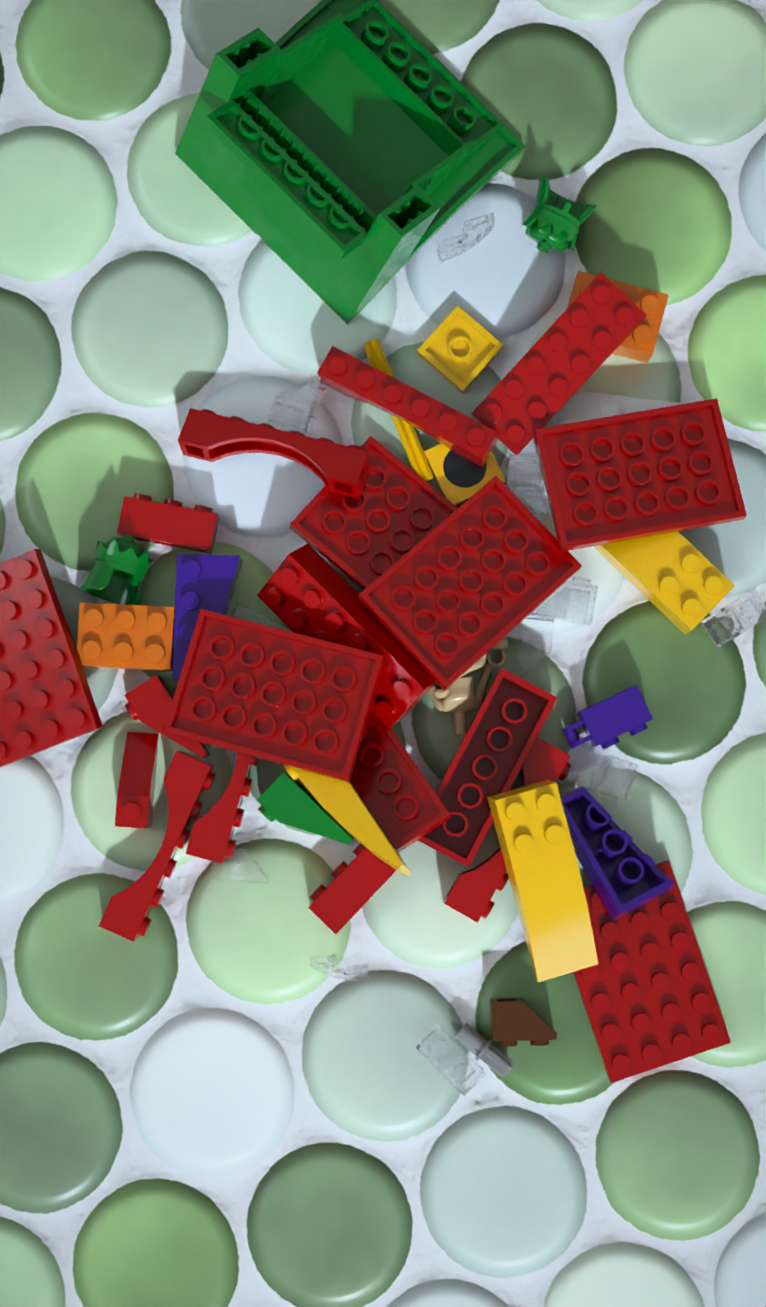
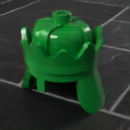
[522,177,597,253]
[80,534,153,605]

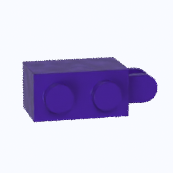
[562,685,653,749]

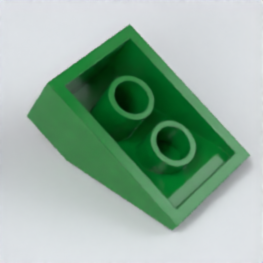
[257,772,354,844]

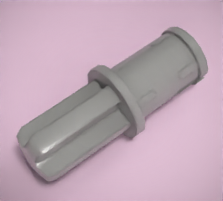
[454,1023,514,1077]

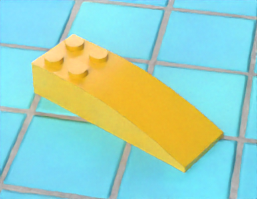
[594,531,735,635]
[284,765,411,877]
[487,780,598,982]

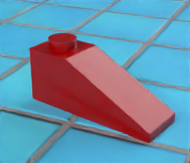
[124,675,211,758]
[115,732,159,829]

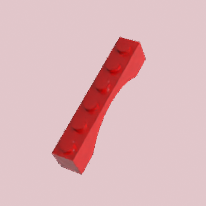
[317,346,498,467]
[178,408,371,499]
[443,737,571,923]
[99,750,216,942]
[185,753,259,864]

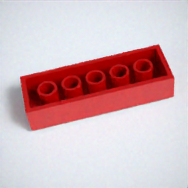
[257,543,436,729]
[418,668,558,867]

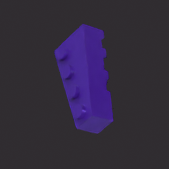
[172,554,243,682]
[561,786,675,920]

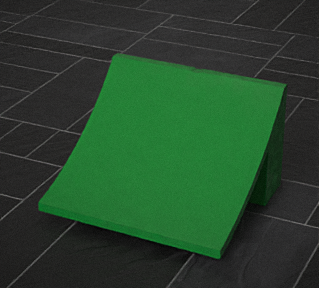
[175,0,525,324]

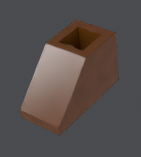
[490,998,557,1047]

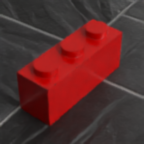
[117,493,219,554]
[308,843,396,934]

